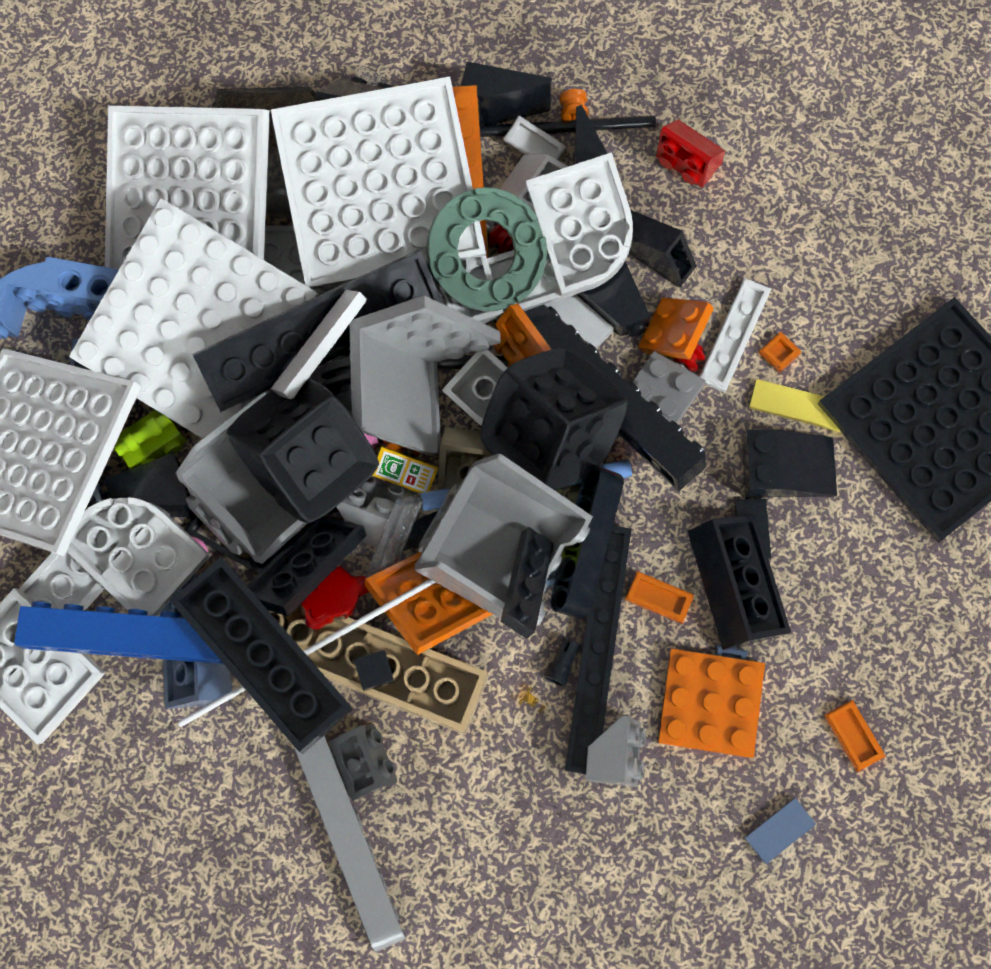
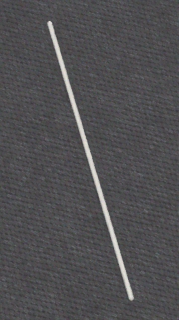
[178,579,436,727]

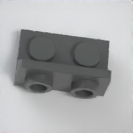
[329,724,397,801]

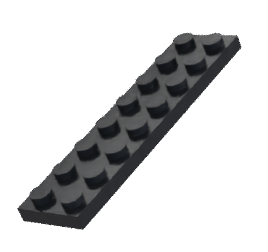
[192,250,443,412]

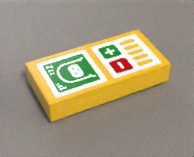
[372,446,438,493]

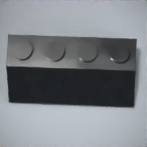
[687,515,791,650]

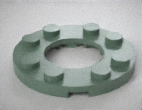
[426,188,547,312]

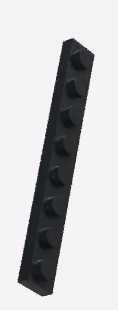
[564,526,632,775]

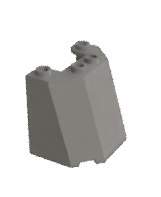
[176,389,307,564]
[414,454,593,626]

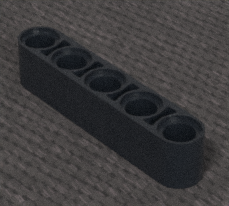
[550,465,624,619]

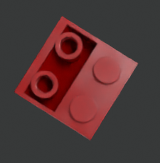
[656,119,726,188]

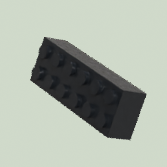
[170,557,354,754]

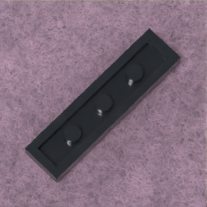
[500,526,554,639]

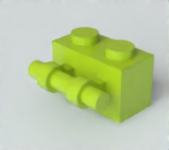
[114,410,187,469]

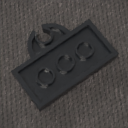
[247,516,367,616]

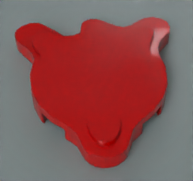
[300,566,369,630]

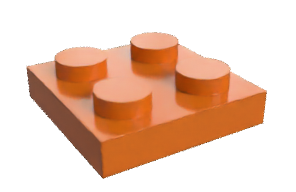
[638,297,714,360]

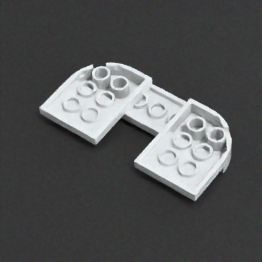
[428,152,633,324]
[0,497,211,744]

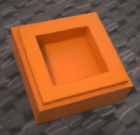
[759,331,802,373]

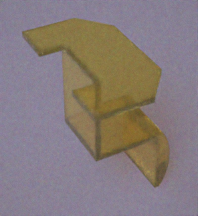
[518,687,546,714]

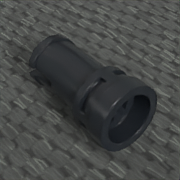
[543,637,581,687]

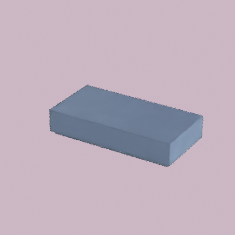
[744,798,816,864]

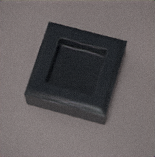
[354,650,395,691]

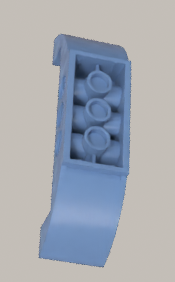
[0,257,119,339]

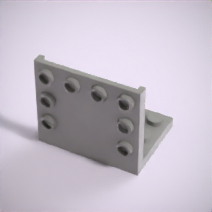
[349,295,501,456]

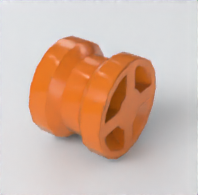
[559,89,589,121]

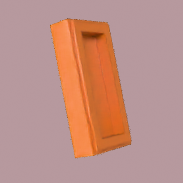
[625,571,694,624]
[824,700,886,772]

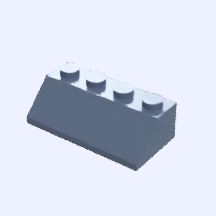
[162,574,232,709]

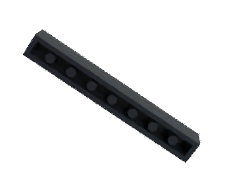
[525,305,706,492]

